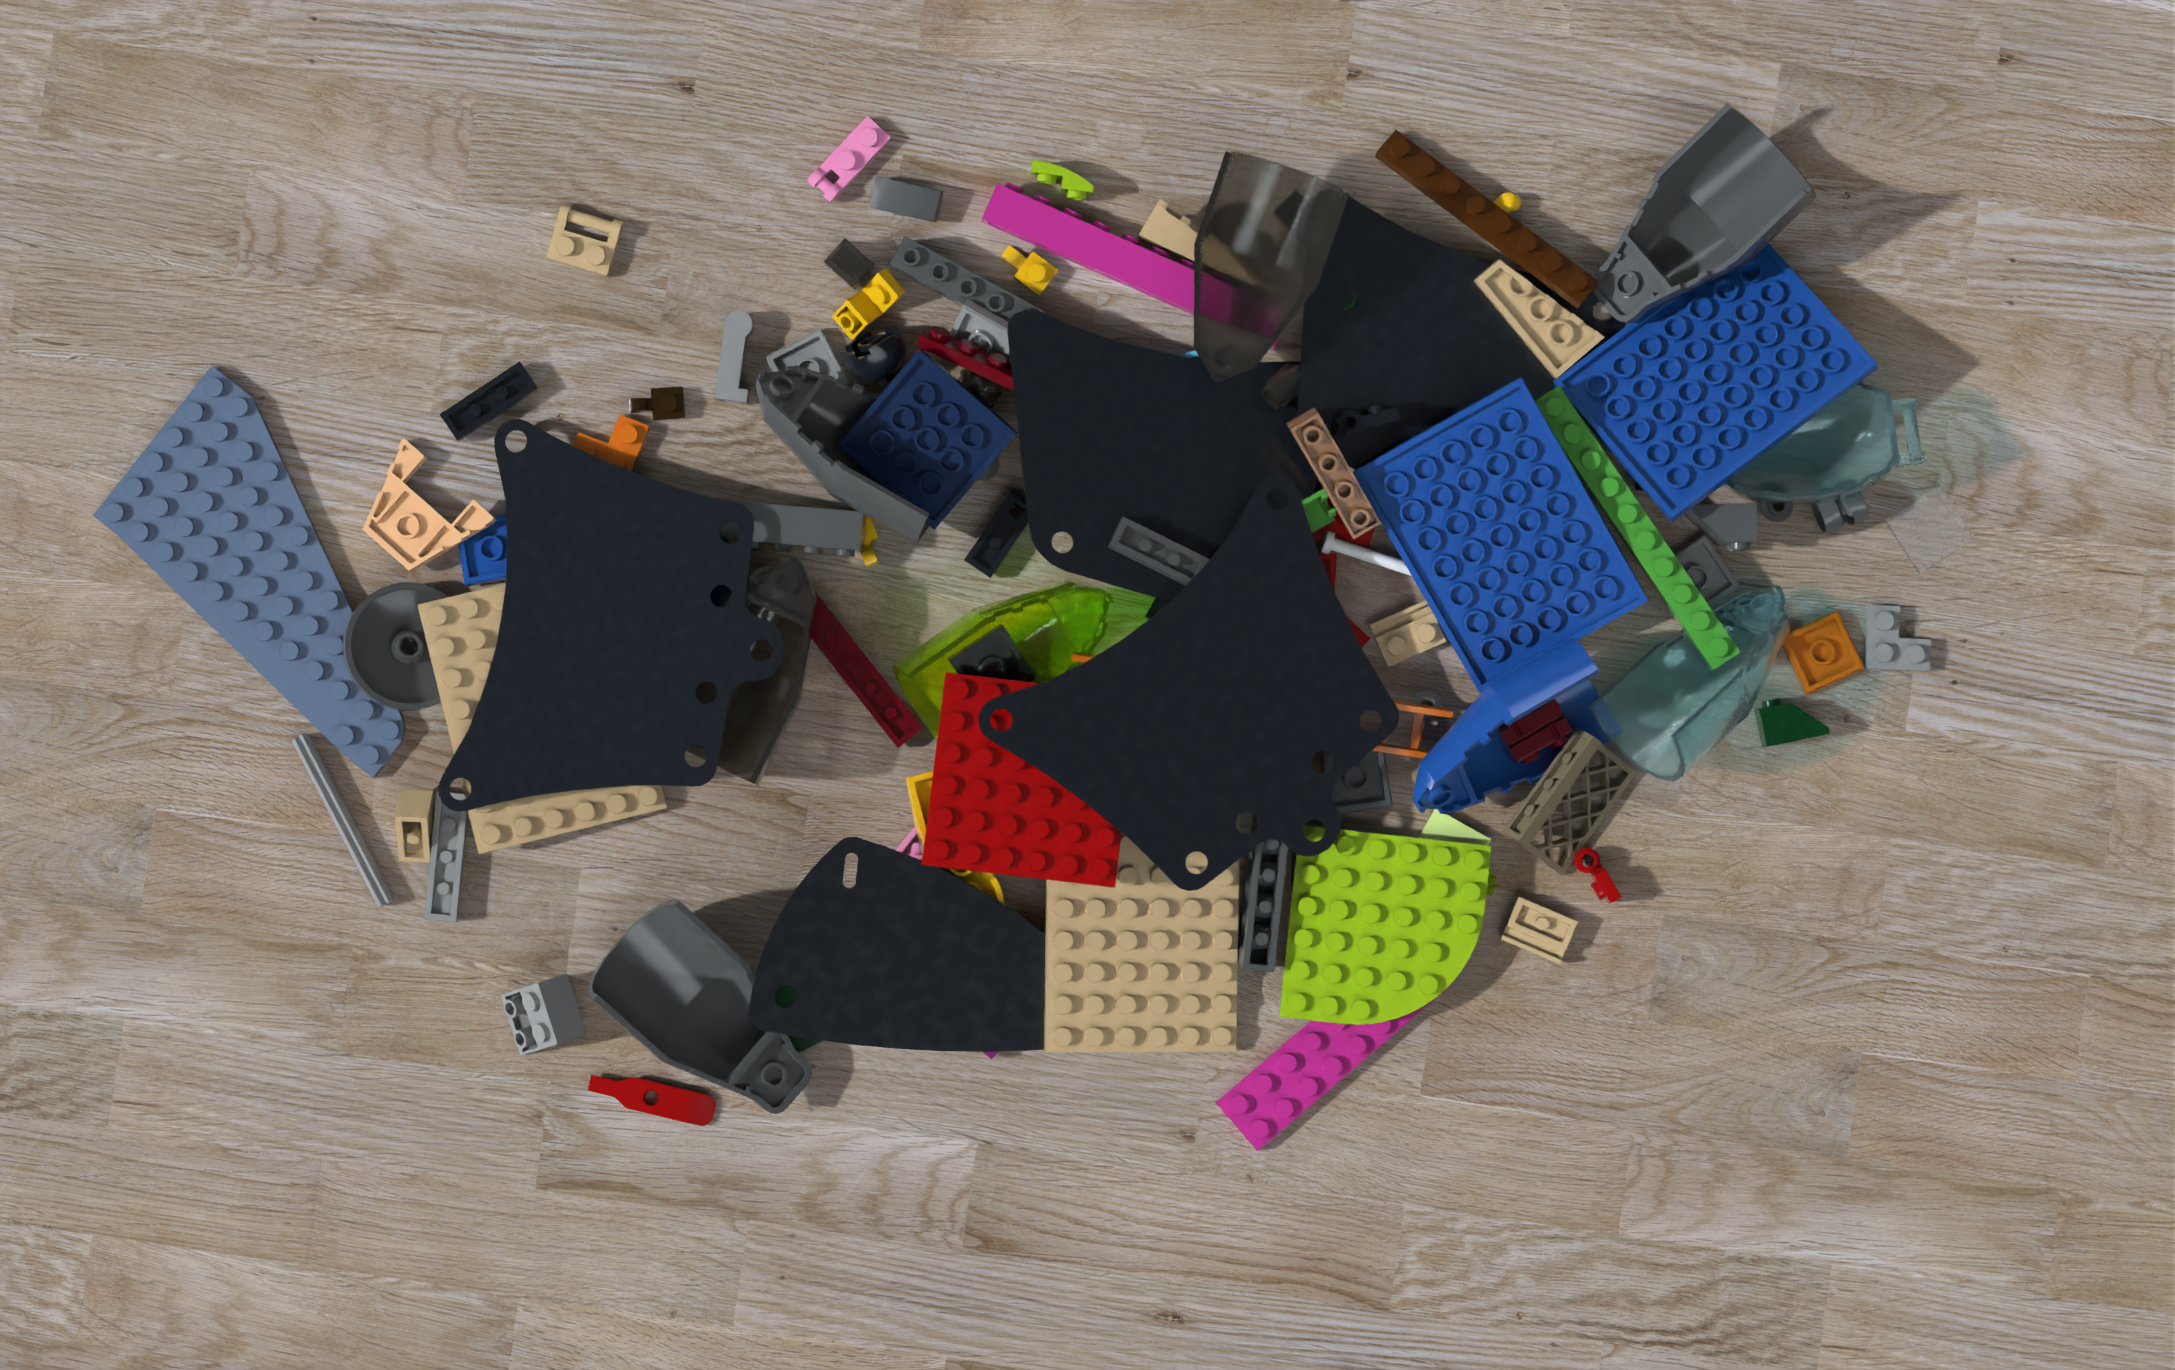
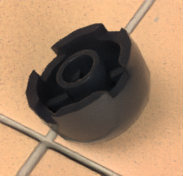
[840,325,906,385]

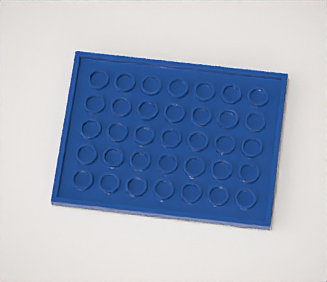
[1553,243,1878,523]
[1352,376,1649,693]

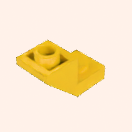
[831,268,906,340]

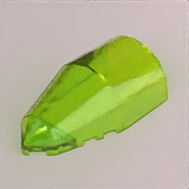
[892,580,1113,740]

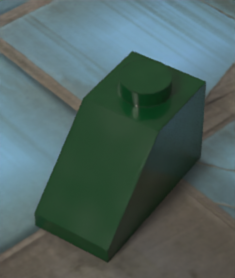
[1754,698,1830,747]

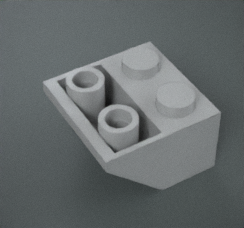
[501,973,587,1056]

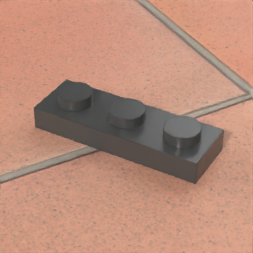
[1108,517,1210,586]

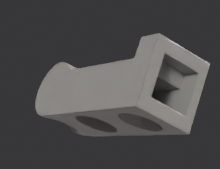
[715,310,754,405]

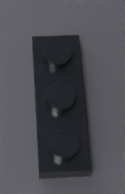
[440,361,538,442]

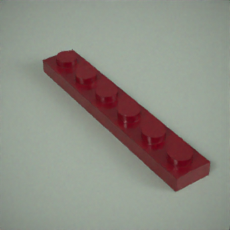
[779,578,923,748]

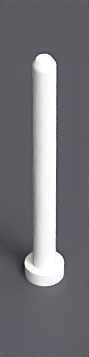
[1320,531,1412,576]

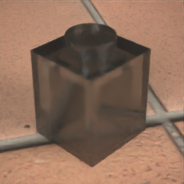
[824,238,875,290]

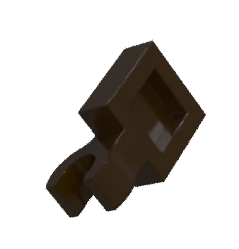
[629,386,685,421]

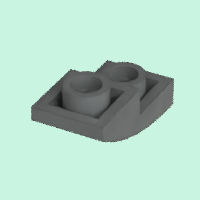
[870,176,943,223]

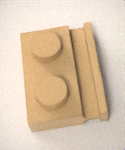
[1368,600,1446,668]
[1500,896,1578,964]

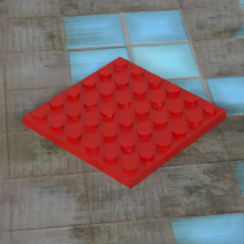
[922,672,1122,888]

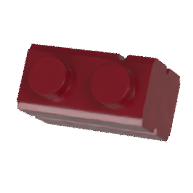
[1495,699,1573,765]

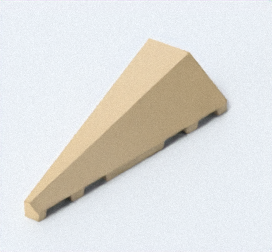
[1138,199,1292,304]

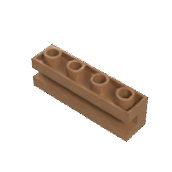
[1286,408,1381,539]

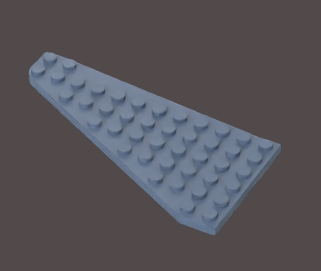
[93,366,406,778]

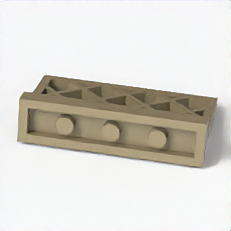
[1503,727,1637,876]

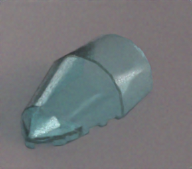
[1590,585,1791,781]

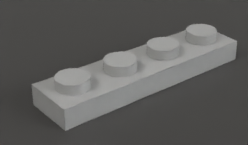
[424,791,468,922]

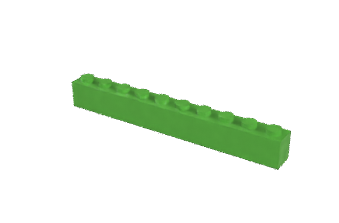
[1536,386,1740,671]

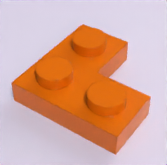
[573,414,650,472]

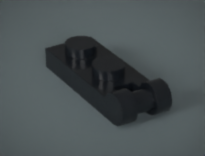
[964,487,1028,578]

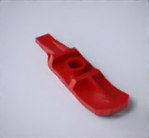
[588,1075,716,1126]

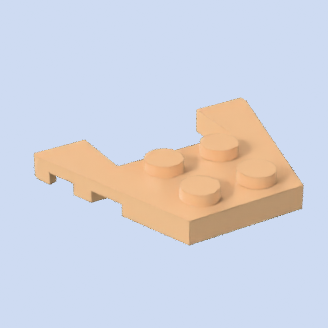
[363,438,497,572]

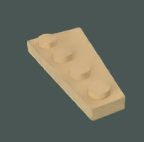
[1473,260,1605,379]

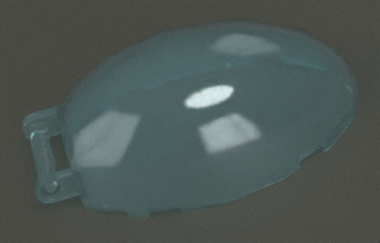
[1724,381,1926,504]

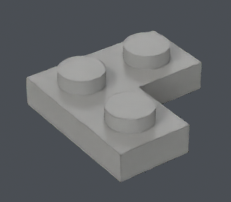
[1864,605,1931,672]

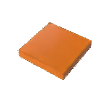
[1778,610,1864,695]

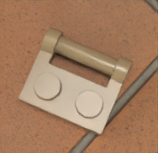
[546,203,624,277]

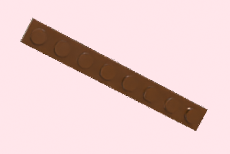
[1375,130,1599,309]

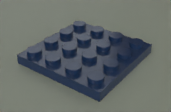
[837,348,1018,530]

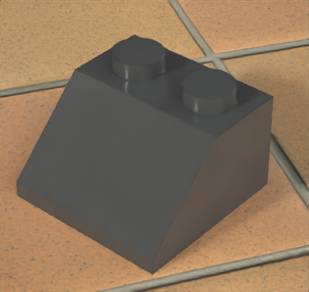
[1684,503,1758,552]

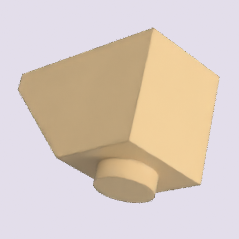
[395,789,435,863]

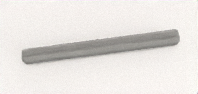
[292,733,394,907]

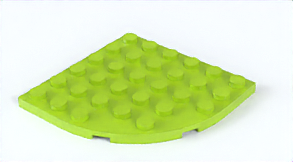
[1279,826,1492,1025]

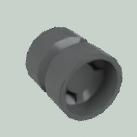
[1810,481,1869,535]

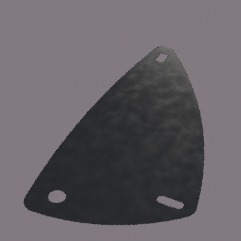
[749,837,1045,1052]

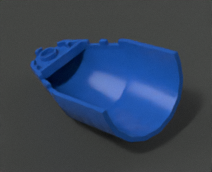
[1412,637,1622,814]

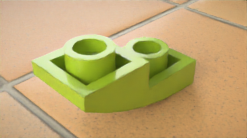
[1031,160,1094,201]

